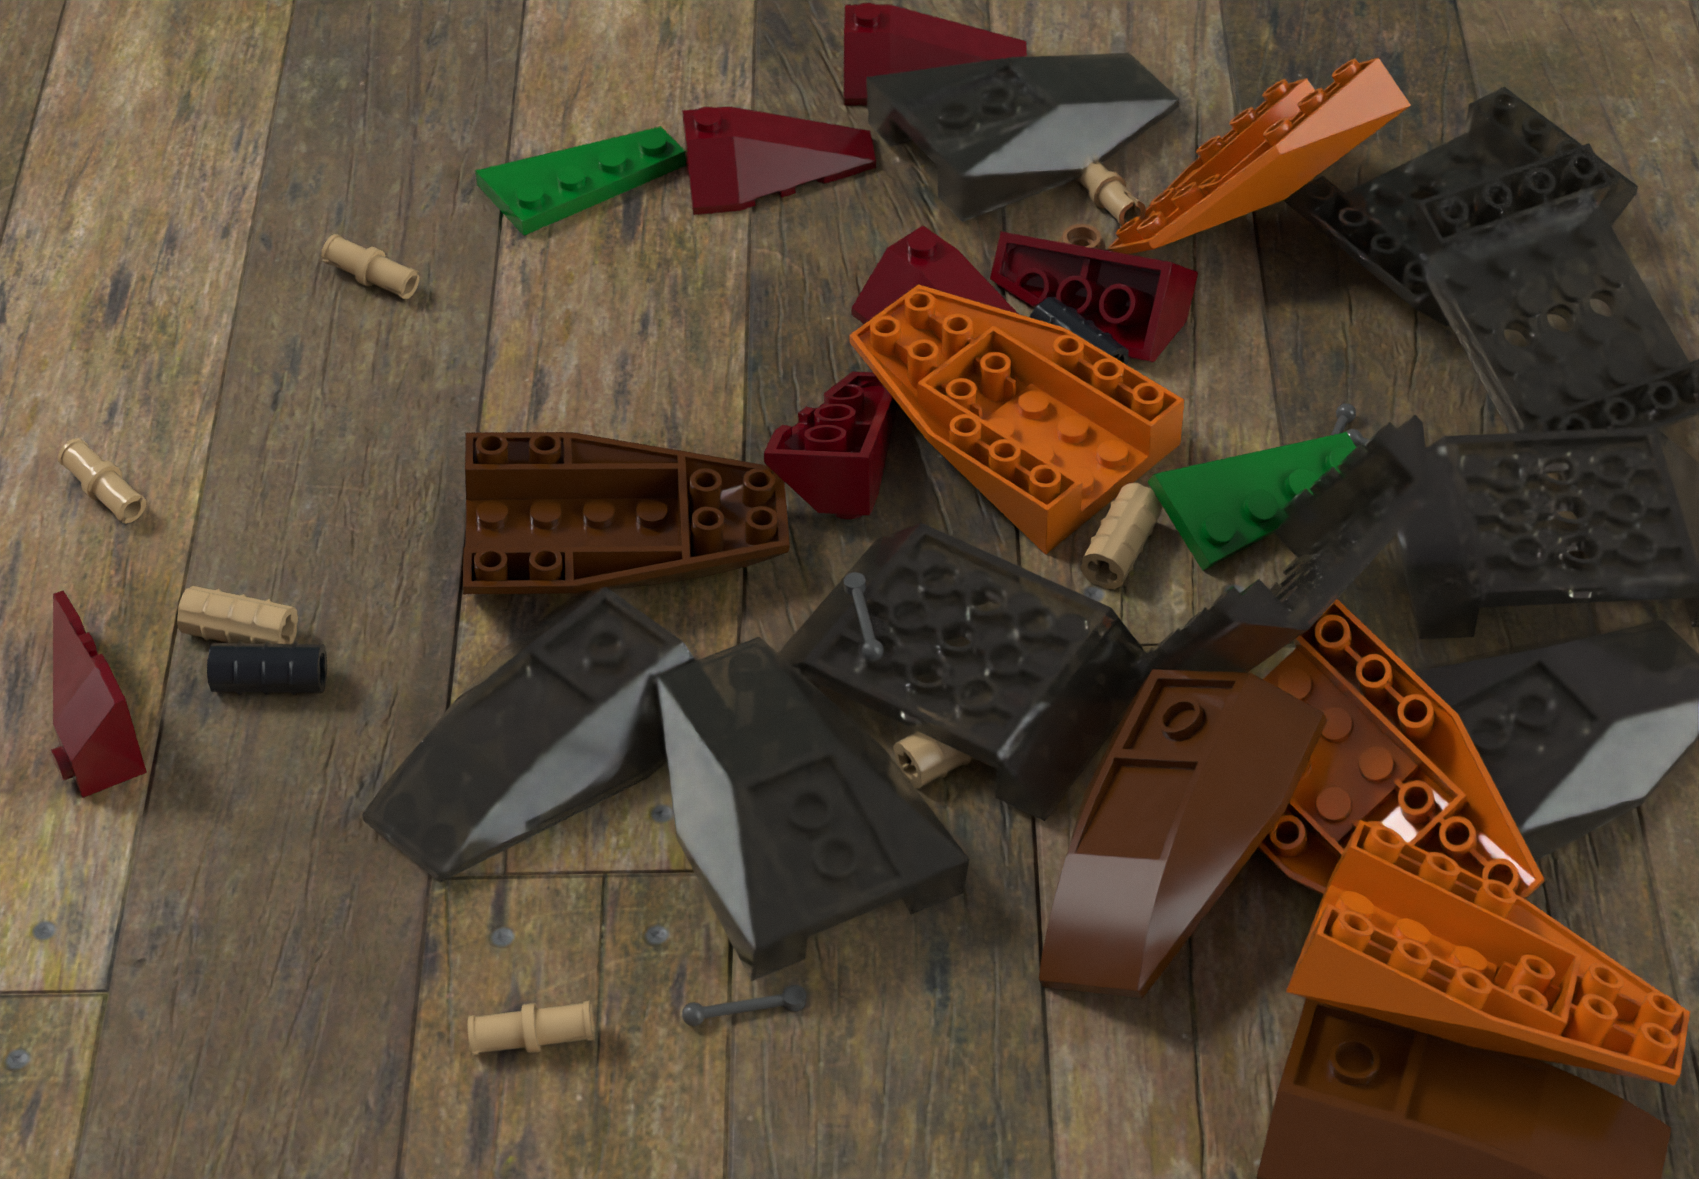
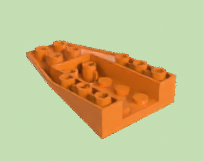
[1106,57,1411,254]
[849,284,1184,555]
[1257,596,1545,899]
[1286,820,1690,1085]

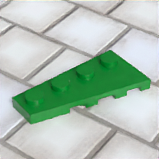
[475,126,686,236]
[1147,432,1374,571]

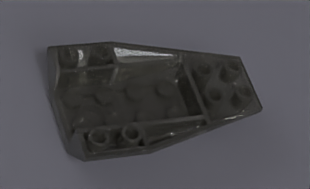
[362,586,727,882]

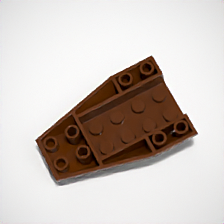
[463,432,790,595]
[1038,669,1328,998]
[1256,998,1672,1179]

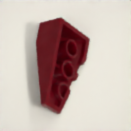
[844,3,1027,106]
[682,106,876,215]
[851,225,1018,324]
[990,231,1198,363]
[764,371,898,519]
[51,590,147,798]

